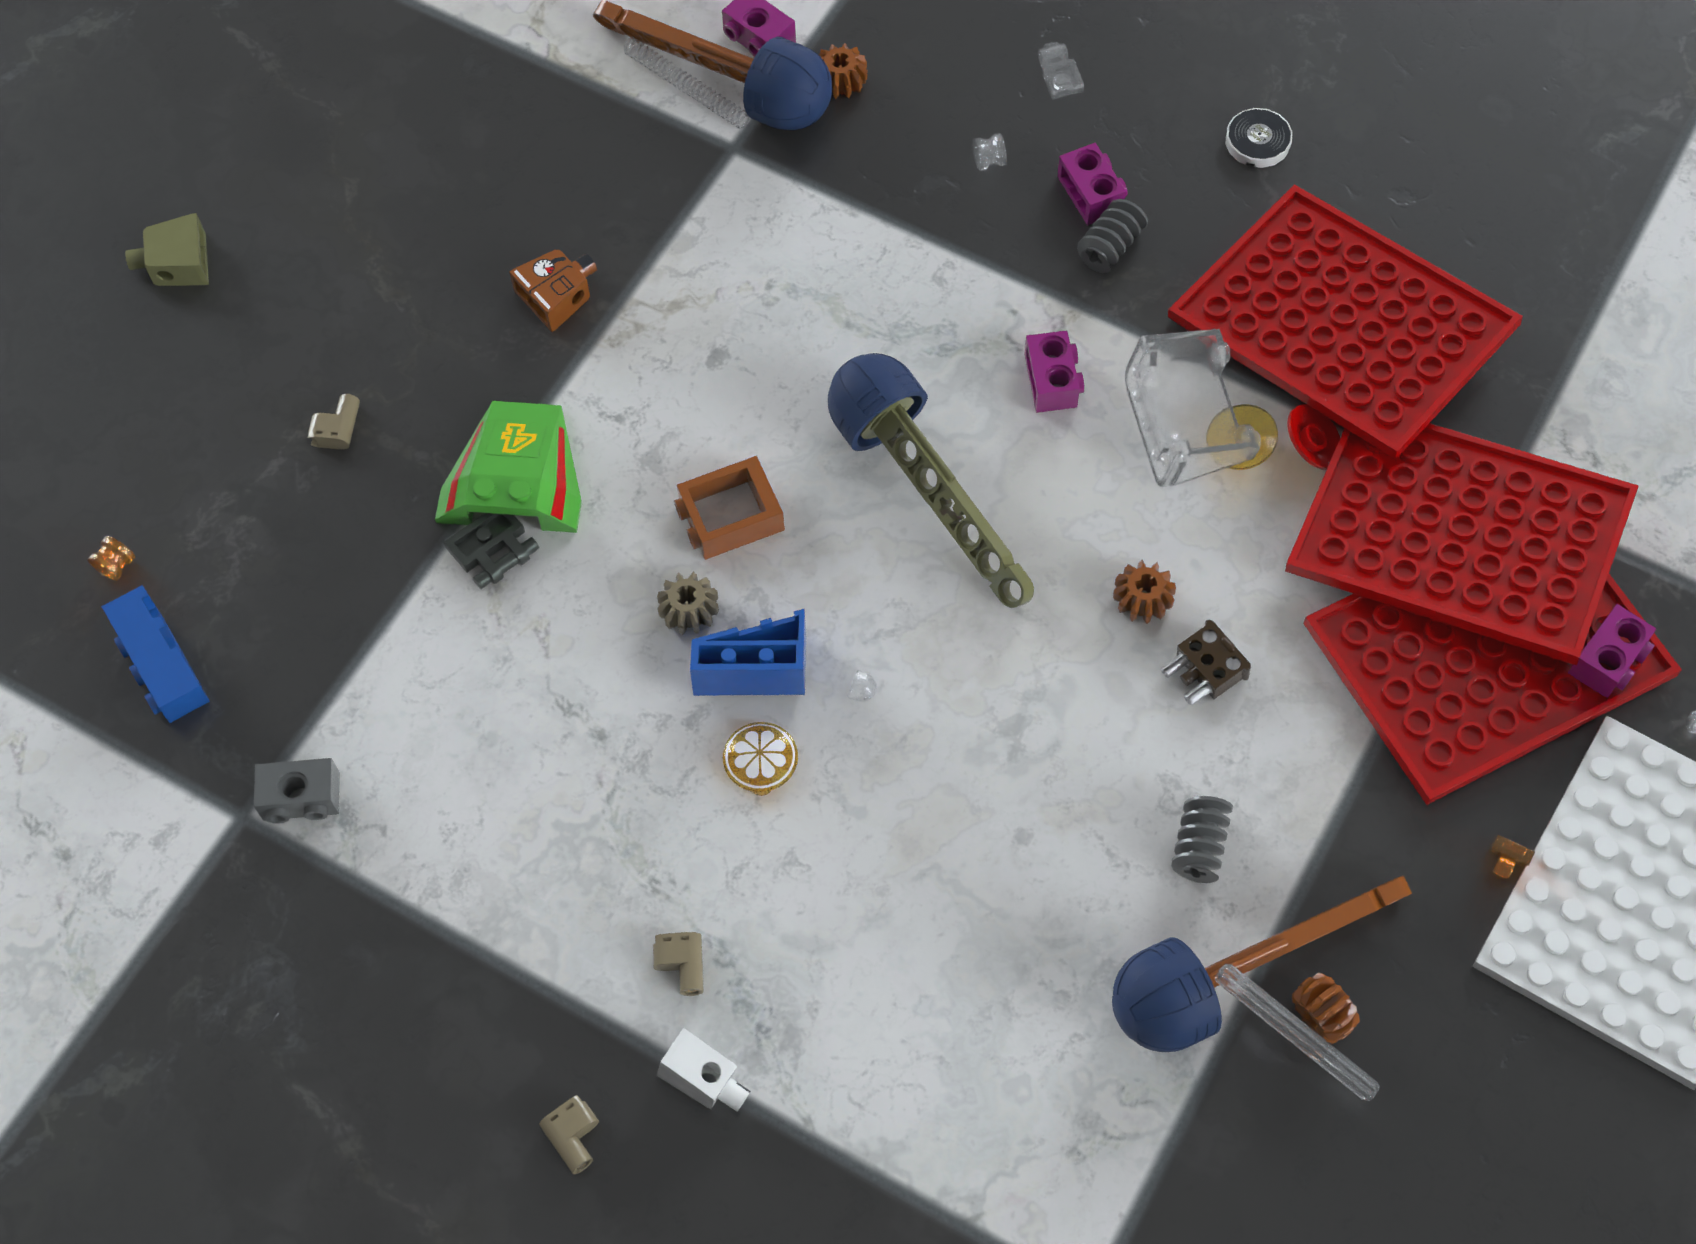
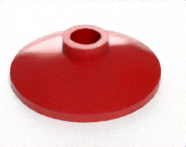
[1287,404,1340,470]

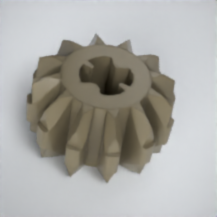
[657,571,719,636]

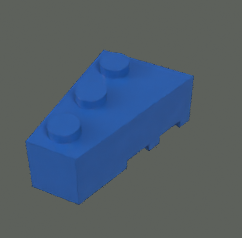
[101,585,210,723]
[690,608,806,696]

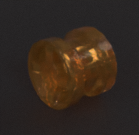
[87,536,136,581]

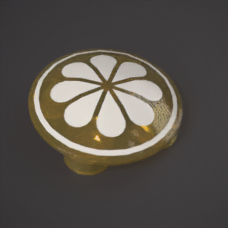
[723,722,798,796]

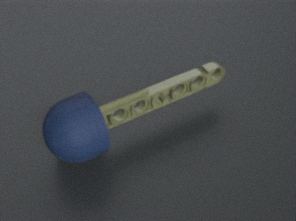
[828,353,1034,608]

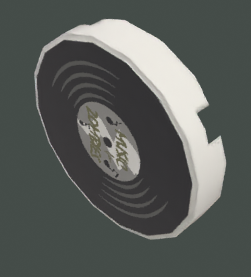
[1225,108,1292,168]

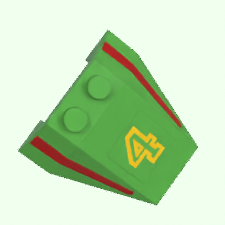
[435,401,582,533]

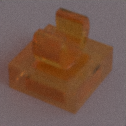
[1488,835,1535,880]

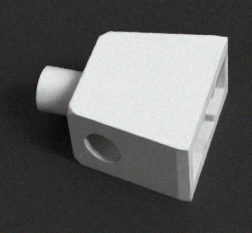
[657,1028,751,1112]

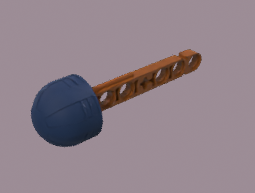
[593,0,832,130]
[1112,875,1412,1052]

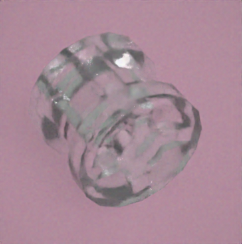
[972,133,1007,171]

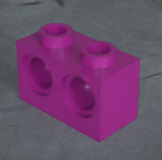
[1057,142,1128,226]
[1024,330,1084,413]
[1568,604,1656,698]

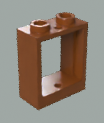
[674,455,785,560]

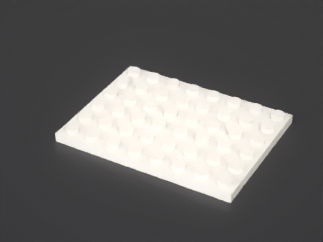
[1472,716,1696,1090]

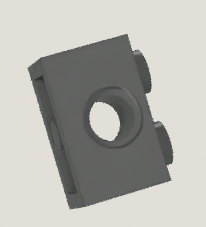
[254,758,340,824]

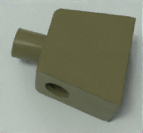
[125,213,209,286]

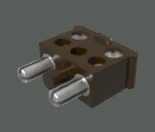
[1161,620,1251,705]

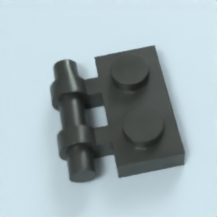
[444,513,540,589]

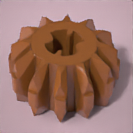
[819,43,868,99]
[1113,560,1176,624]
[1292,972,1360,1044]

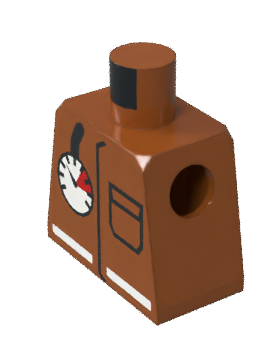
[509,249,597,332]

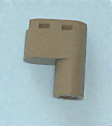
[307,394,360,449]
[653,932,704,996]
[539,1095,599,1174]

